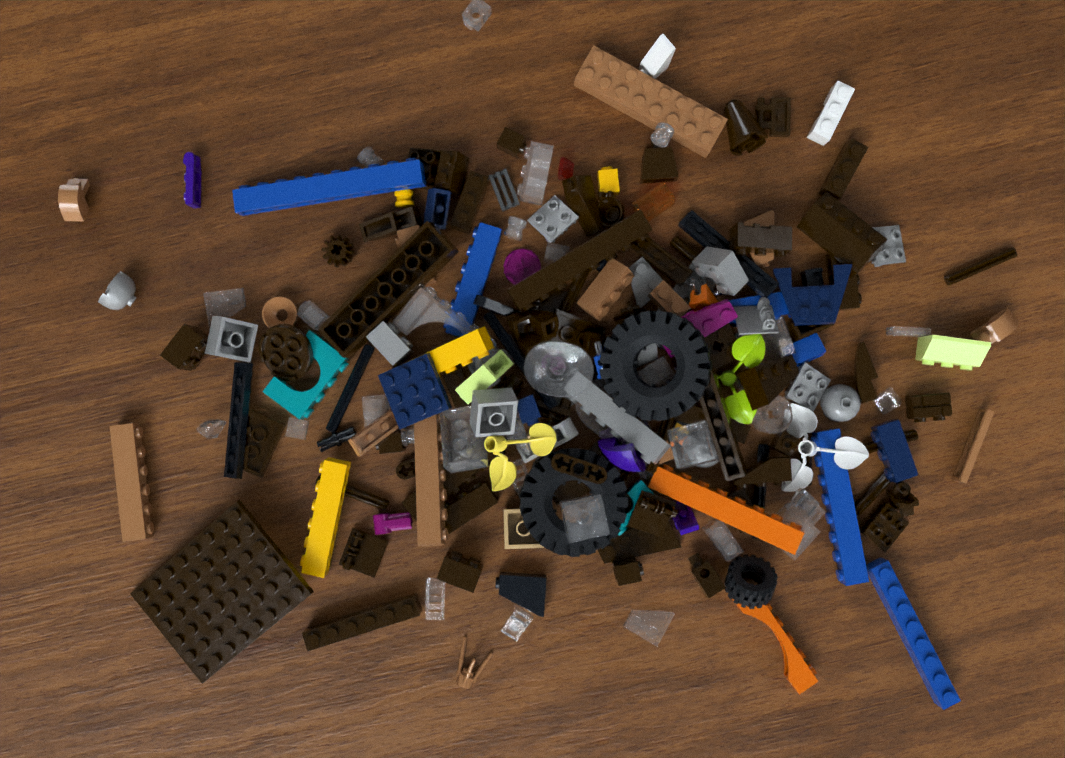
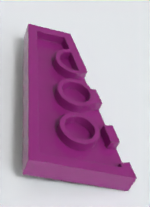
[663,299,738,358]

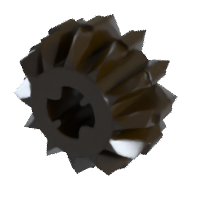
[322,235,355,268]

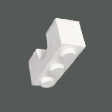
[807,81,855,146]

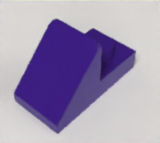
[672,500,699,535]

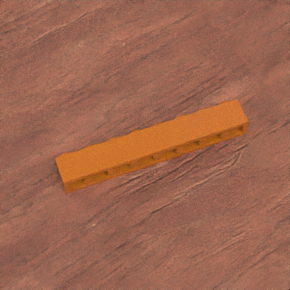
[648,463,805,555]

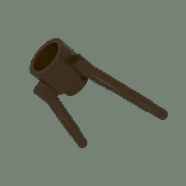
[492,374,523,397]

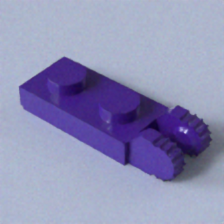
[183,152,202,208]

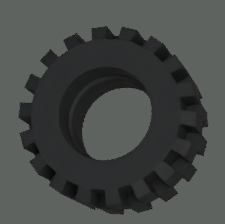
[724,554,778,609]

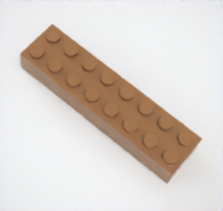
[574,45,728,158]

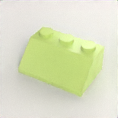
[915,335,991,370]

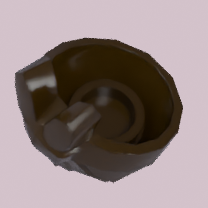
[597,191,625,227]

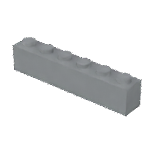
[563,371,671,464]

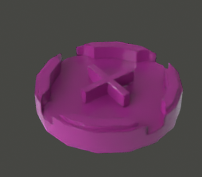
[503,249,541,285]

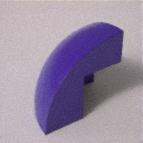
[598,437,646,472]

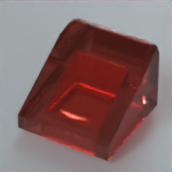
[557,157,574,181]

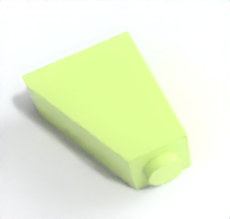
[455,350,514,404]

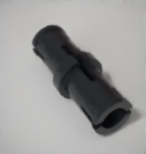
[317,426,356,452]

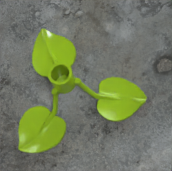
[717,334,765,424]

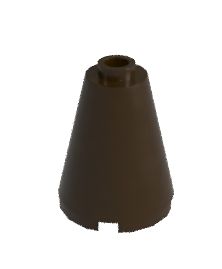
[724,99,768,156]

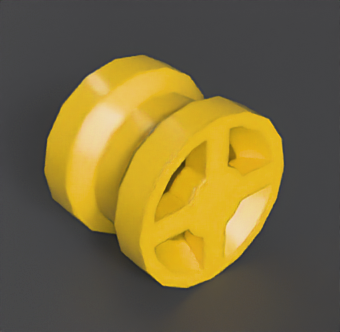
[394,189,414,208]

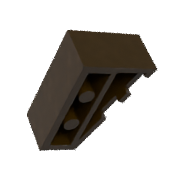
[738,355,799,411]

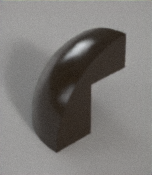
[506,310,559,364]

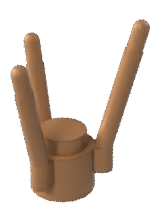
[456,637,493,689]

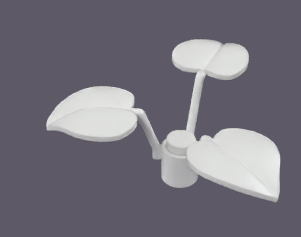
[781,403,869,492]

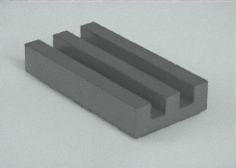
[488,169,520,212]

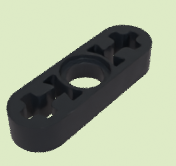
[473,295,521,317]

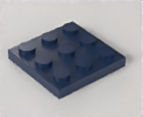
[378,353,452,429]

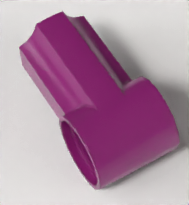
[373,512,412,535]

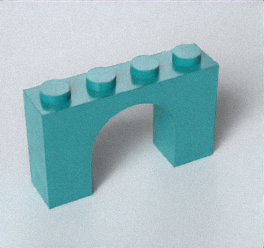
[263,330,349,420]

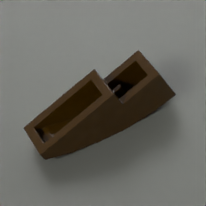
[359,206,423,242]
[854,341,878,404]

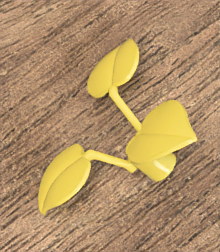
[484,423,557,491]

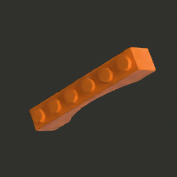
[732,581,818,695]

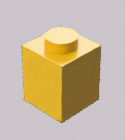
[597,166,620,196]

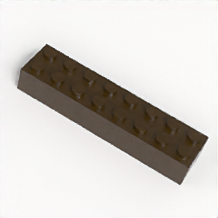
[318,221,459,358]

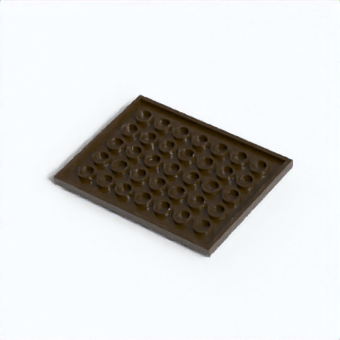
[130,500,314,684]

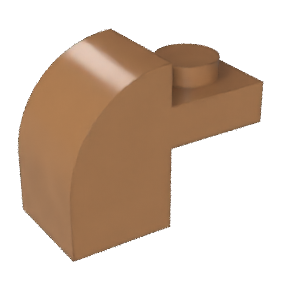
[58,178,90,221]
[970,307,1019,344]

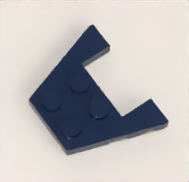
[773,264,852,326]

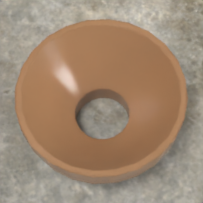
[262,296,298,328]

